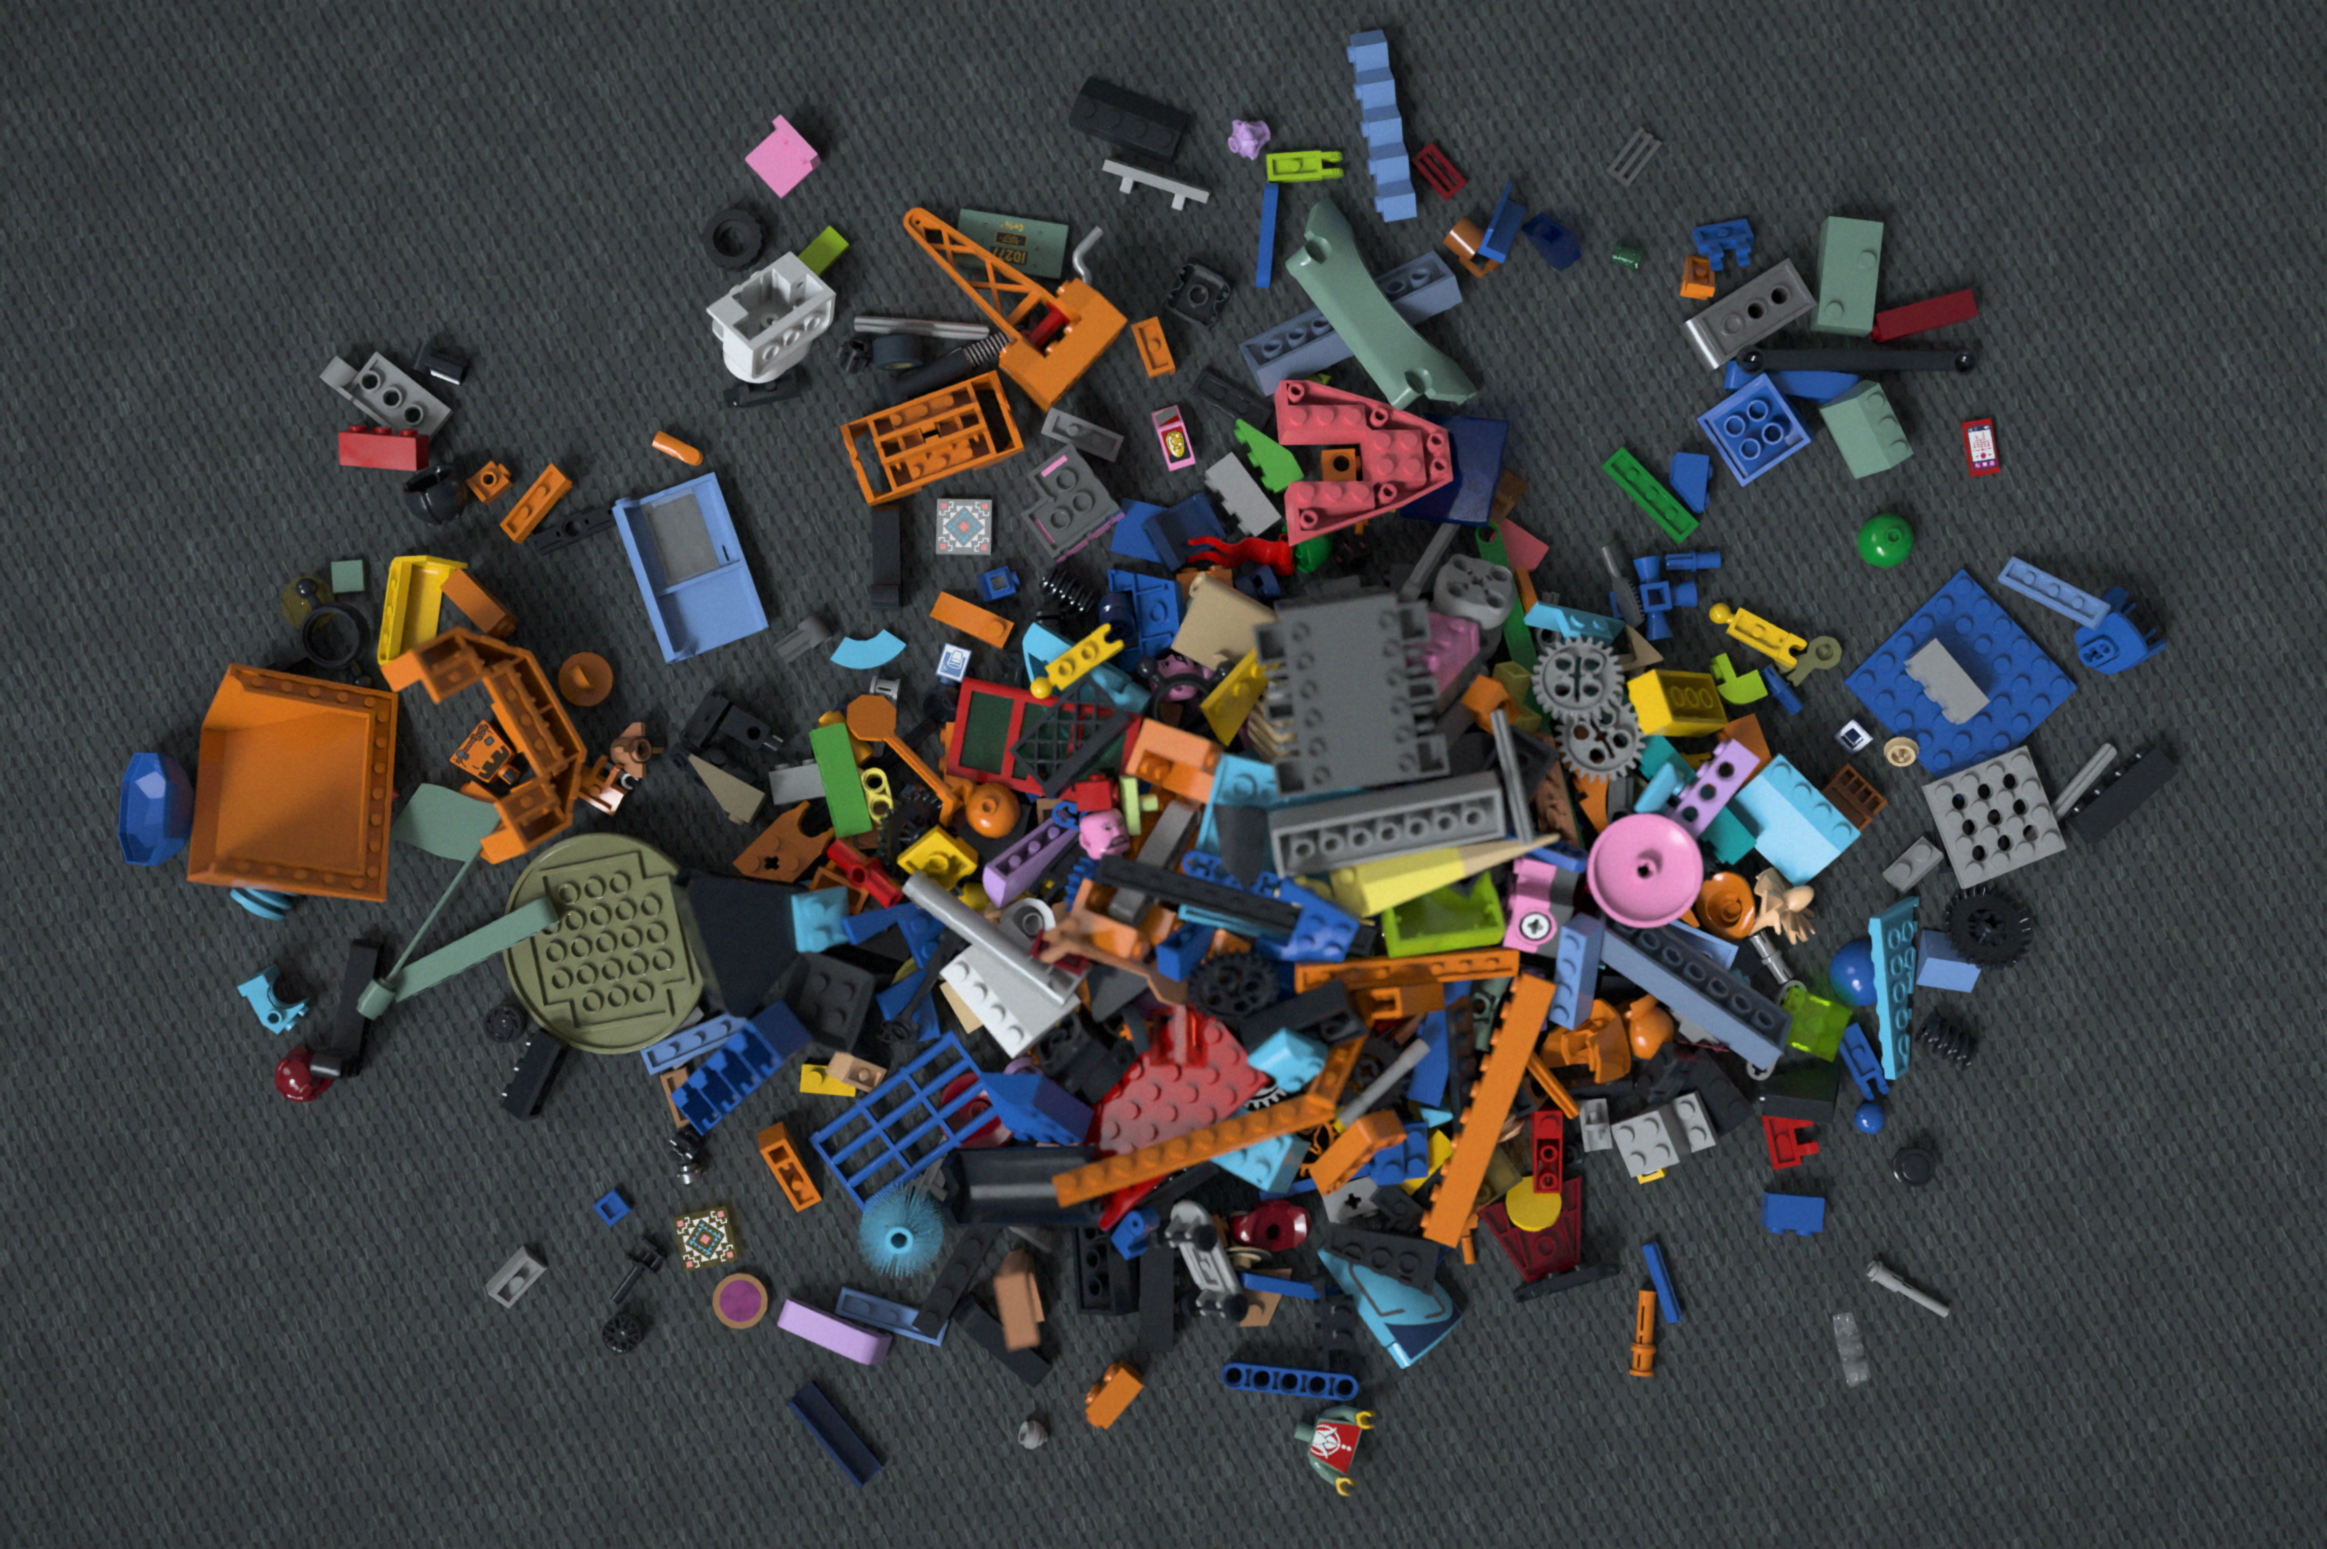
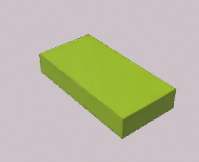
[797,225,850,277]

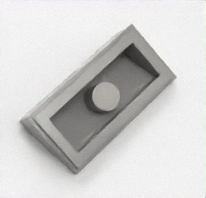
[486,1245,547,1308]

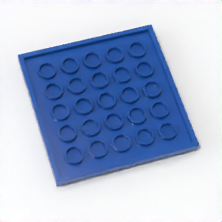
[1843,568,2078,801]

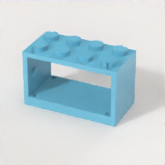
[1209,1106,1311,1193]

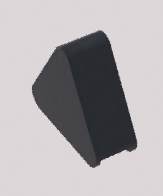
[670,867,814,1018]

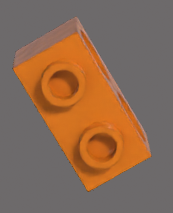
[1320,449,1361,481]

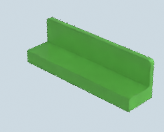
[809,723,872,839]

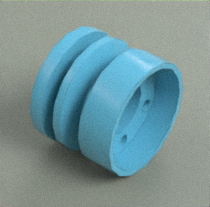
[230,887,299,922]

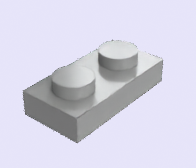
[1882,836,1944,895]

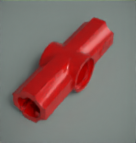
[827,837,904,909]

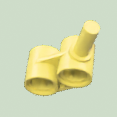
[856,766,893,825]

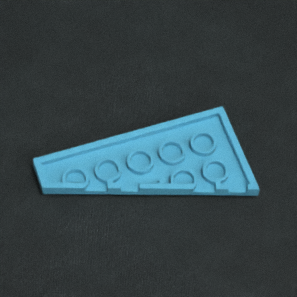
[1868,896,1919,1080]

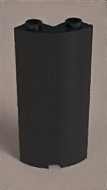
[940,1145,1106,1228]

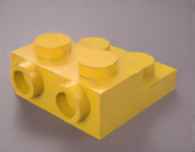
[897,825,978,891]

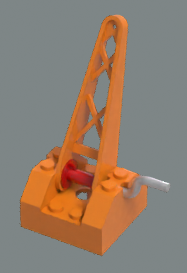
[903,207,1128,414]

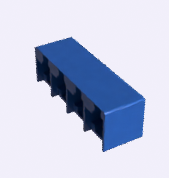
[670,1000,813,1135]

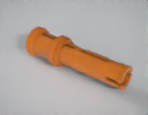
[1629,1289,1657,1377]

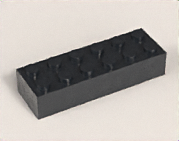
[1442,723,1560,901]

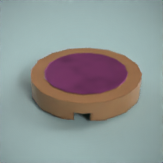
[712,1272,769,1329]

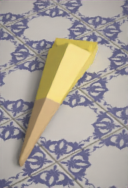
[1328,835,1559,919]

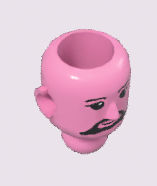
[1149,654,1216,703]
[1079,808,1131,860]

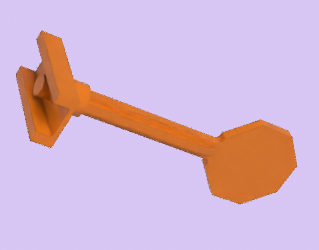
[846,695,973,828]

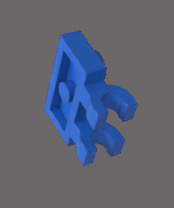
[1692,219,1754,271]

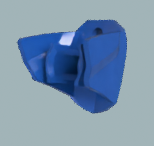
[2075,586,2166,675]

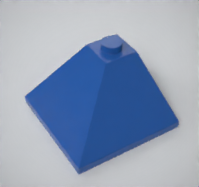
[1697,372,1817,487]

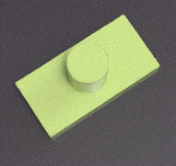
[1119,775,1158,835]

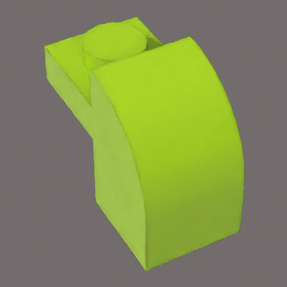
[1710,653,1768,705]

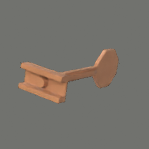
[1040,916,1190,1007]

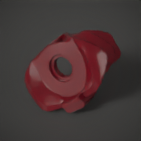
[1229,1198,1312,1252]

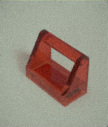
[1149,1005,1195,1067]

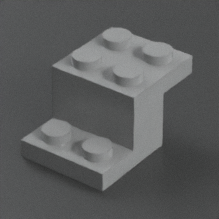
[1610,1090,1720,1178]

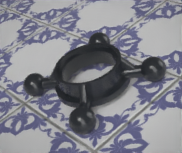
[1137,656,1236,755]

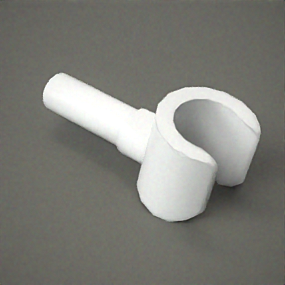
[605,762,639,789]

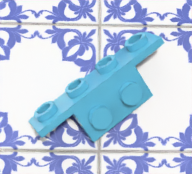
[1523,601,1626,647]

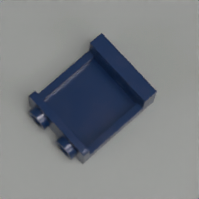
[1140,491,1228,573]

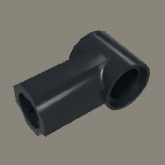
[409,343,469,386]

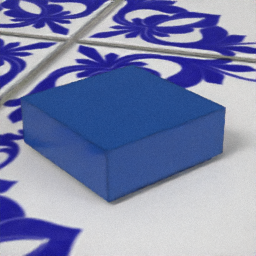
[593,1187,633,1227]

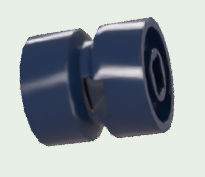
[1232,564,1282,603]
[1098,593,1136,644]

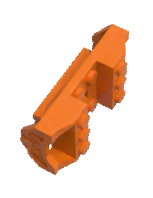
[840,370,1025,507]

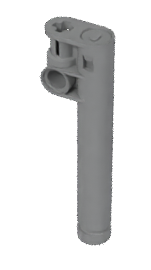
[902,869,1094,1010]

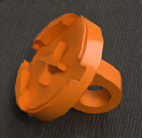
[558,652,615,707]

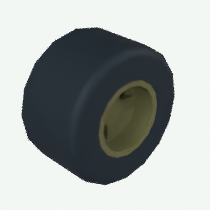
[872,334,924,371]

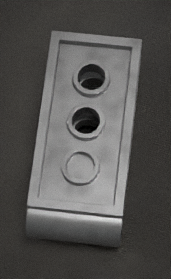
[1679,258,1817,373]

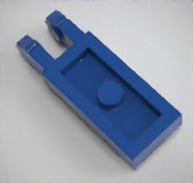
[1830,1022,1890,1103]

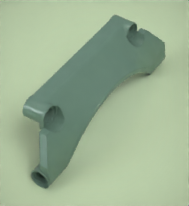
[1285,197,1478,411]

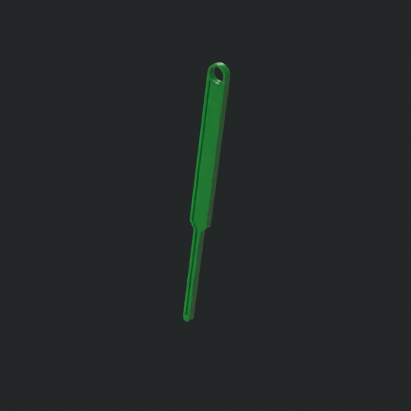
[1475,521,1585,850]

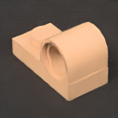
[825,1052,887,1093]

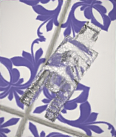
[1833,1312,1871,1387]

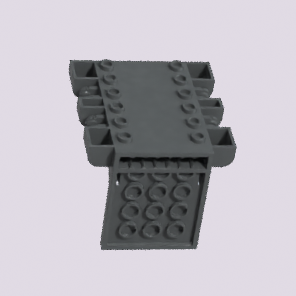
[1252,585,1449,799]

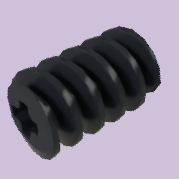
[1039,563,1099,622]
[1915,1014,1979,1071]

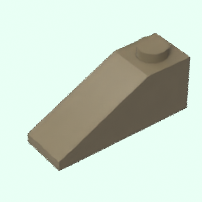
[688,754,767,826]

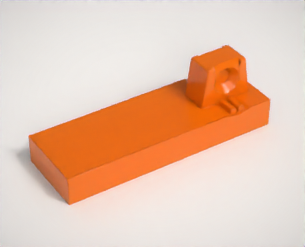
[500,463,573,544]

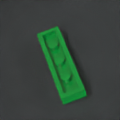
[1601,447,1699,544]

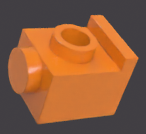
[466,461,514,506]

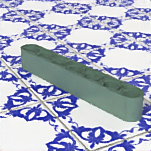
[386,896,561,1003]

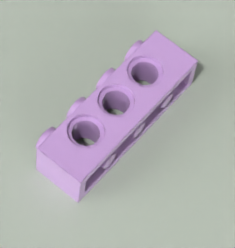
[1662,738,1760,841]

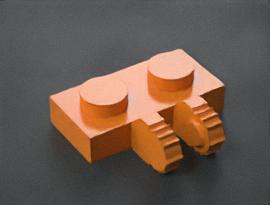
[578,754,628,817]

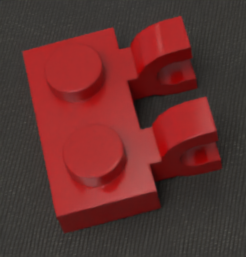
[1761,1114,1820,1170]

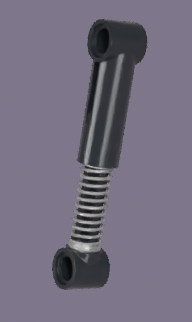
[877,310,1042,409]

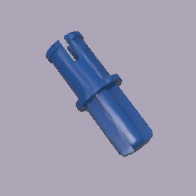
[1664,550,1721,572]
[1759,664,1804,715]

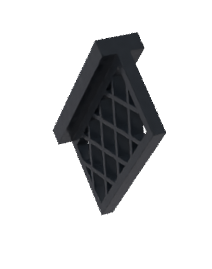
[1008,672,1136,799]

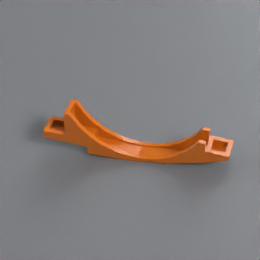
[1558,745,1700,928]

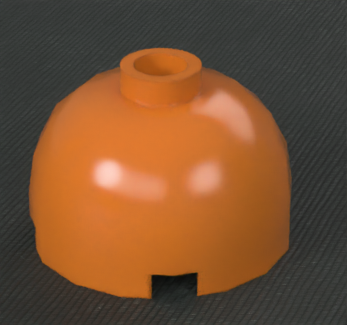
[964,783,1021,838]

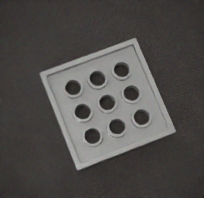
[1921,745,2066,889]

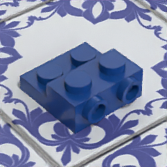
[1367,1120,1428,1186]

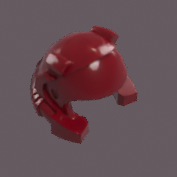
[275,1044,334,1102]

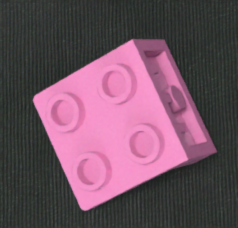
[745,114,822,198]

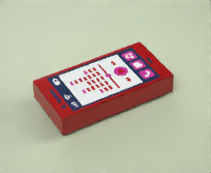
[1961,418,2000,477]

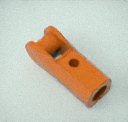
[652,431,703,466]

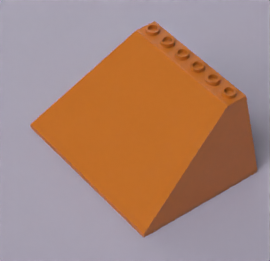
[187,663,398,902]

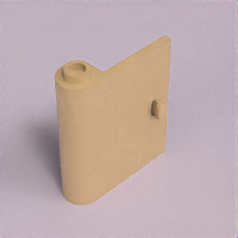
[1171,572,1279,672]

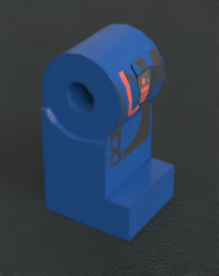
[1110,1206,1160,1260]

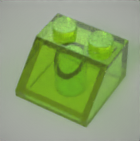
[1782,986,1853,1062]

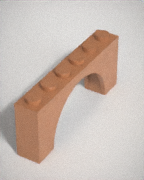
[995,1248,1045,1349]

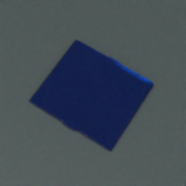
[1400,413,1510,528]

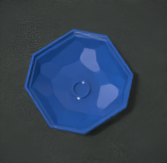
[118,753,196,866]

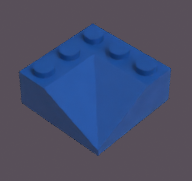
[979,1073,1094,1145]

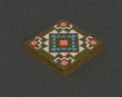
[672,1205,740,1273]

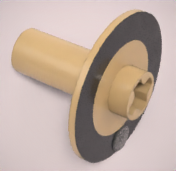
[1225,1211,1272,1271]

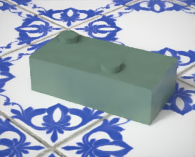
[1810,216,1884,337]

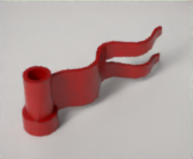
[1187,533,1295,576]

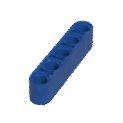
[1724,361,1860,404]
[1221,1359,1358,1401]

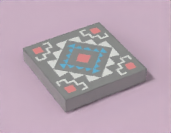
[936,499,992,555]

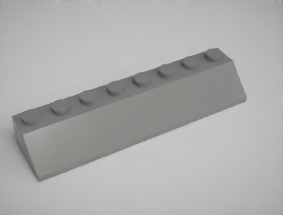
[1267,771,1505,879]

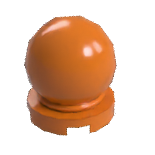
[1613,993,1676,1060]

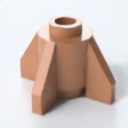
[610,722,664,778]

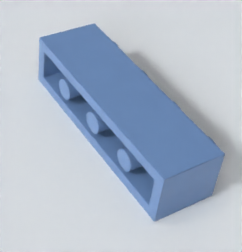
[1549,913,1604,1031]

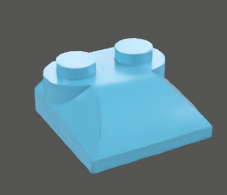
[1633,761,1686,816]
[792,886,851,952]
[1247,1028,1328,1092]

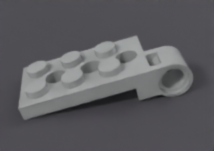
[319,352,453,444]

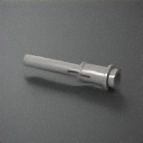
[1865,1260,1950,1318]

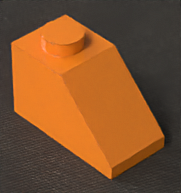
[809,866,871,915]

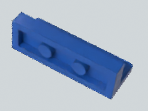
[1478,182,1526,263]

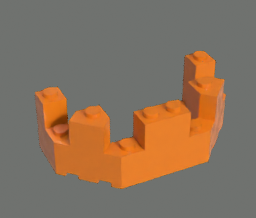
[380,626,587,864]
[1069,719,1224,962]

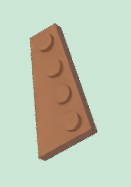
[1530,731,1580,847]

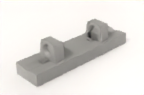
[1102,157,1212,211]

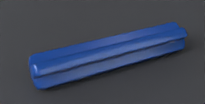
[1642,1242,1683,1323]

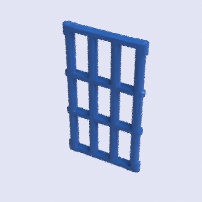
[808,1029,998,1215]

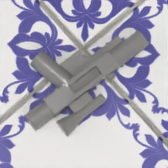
[903,1135,948,1213]

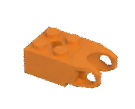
[733,800,836,883]

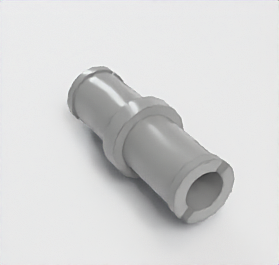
[1749,929,1794,985]

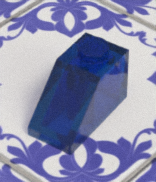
[1520,212,1582,272]

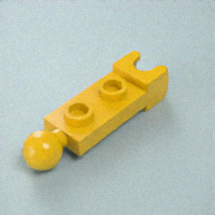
[1709,603,1807,669]
[1030,623,1124,698]

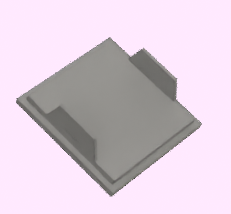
[1662,1007,1719,1046]

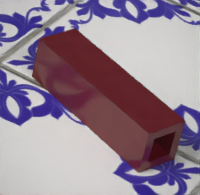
[1869,289,1978,345]

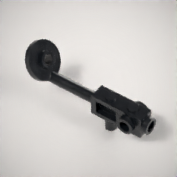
[886,926,971,1045]

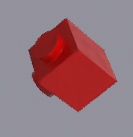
[1075,773,1119,811]

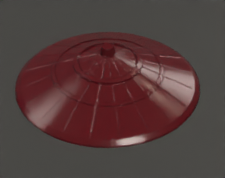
[938,1072,1014,1149]

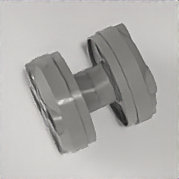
[1427,554,1516,665]

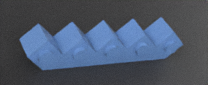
[1347,29,1417,222]

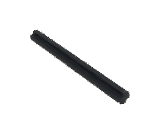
[806,717,938,832]

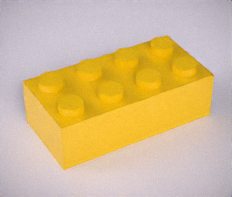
[1627,669,1729,737]

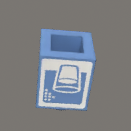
[935,643,973,687]

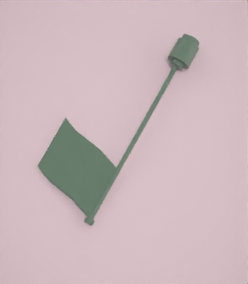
[356,784,502,1020]

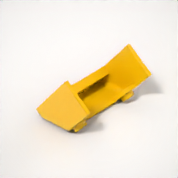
[377,555,468,666]

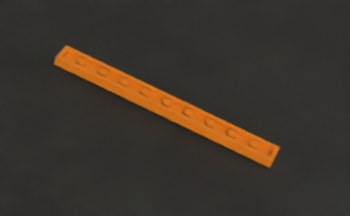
[1052,1095,1334,1207]

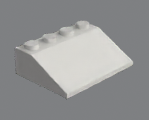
[940,917,1082,1058]

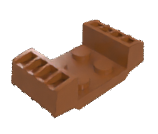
[1814,763,1888,877]

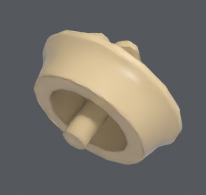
[1884,737,1919,767]

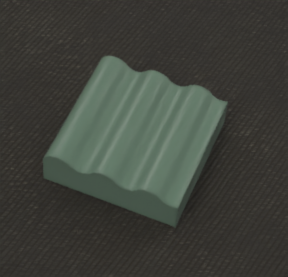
[331,560,366,593]

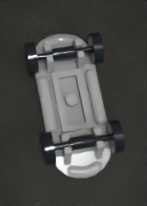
[1150,1199,1249,1322]

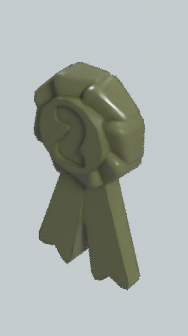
[1774,636,1842,688]

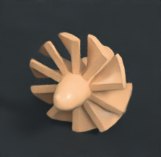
[1748,867,1816,944]

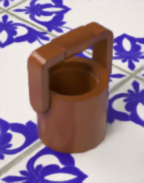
[1443,215,1500,278]

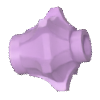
[1228,119,1270,160]

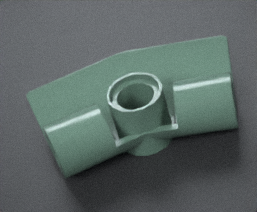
[1468,976,1512,1051]

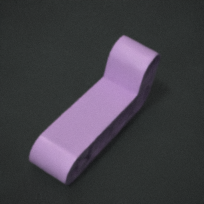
[777,1297,893,1365]

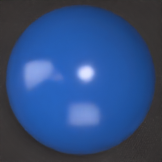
[1829,940,1878,1006]

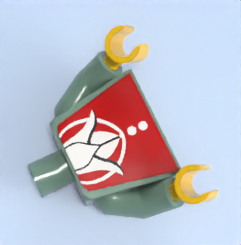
[1294,1405,1376,1496]

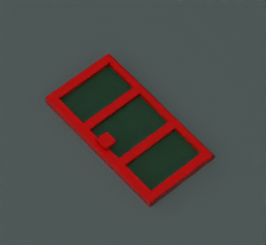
[945,676,1143,813]

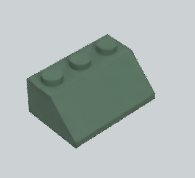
[1819,380,1914,479]

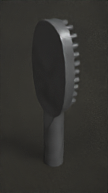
[1600,545,1644,628]

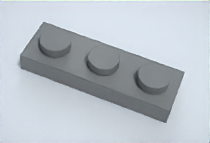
[1041,407,1124,462]

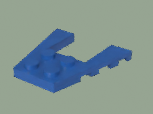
[841,901,947,1020]

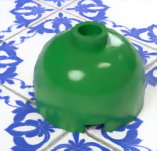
[1857,513,1915,569]
[1282,523,1333,573]

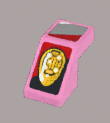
[1151,405,1196,471]

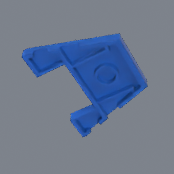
[1107,569,1185,675]
[1252,873,1360,962]

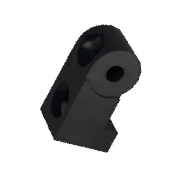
[1595,964,1649,1001]

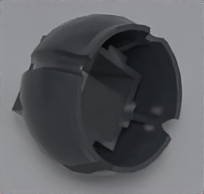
[402,464,469,528]

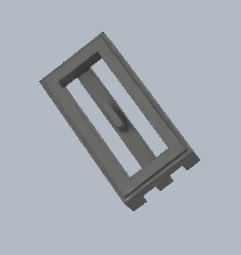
[1606,127,1662,188]

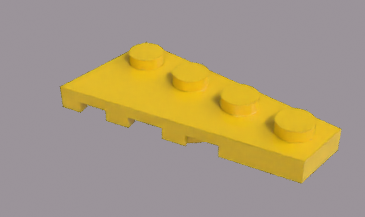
[1200,646,1280,746]

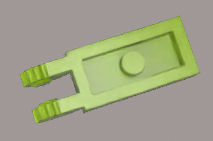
[1266,150,1344,183]

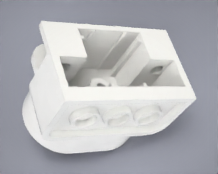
[707,251,836,383]

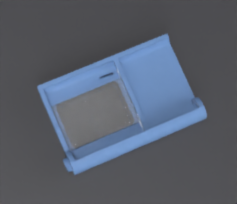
[612,472,769,664]

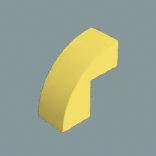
[1493,661,1542,734]

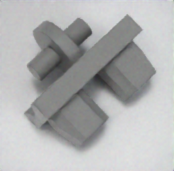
[1577,1098,1613,1152]

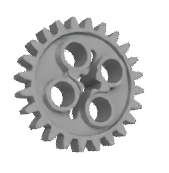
[1532,635,1625,725]
[1554,692,1647,783]

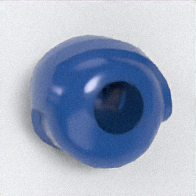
[1854,1103,1885,1134]

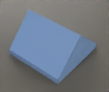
[1915,930,1982,993]

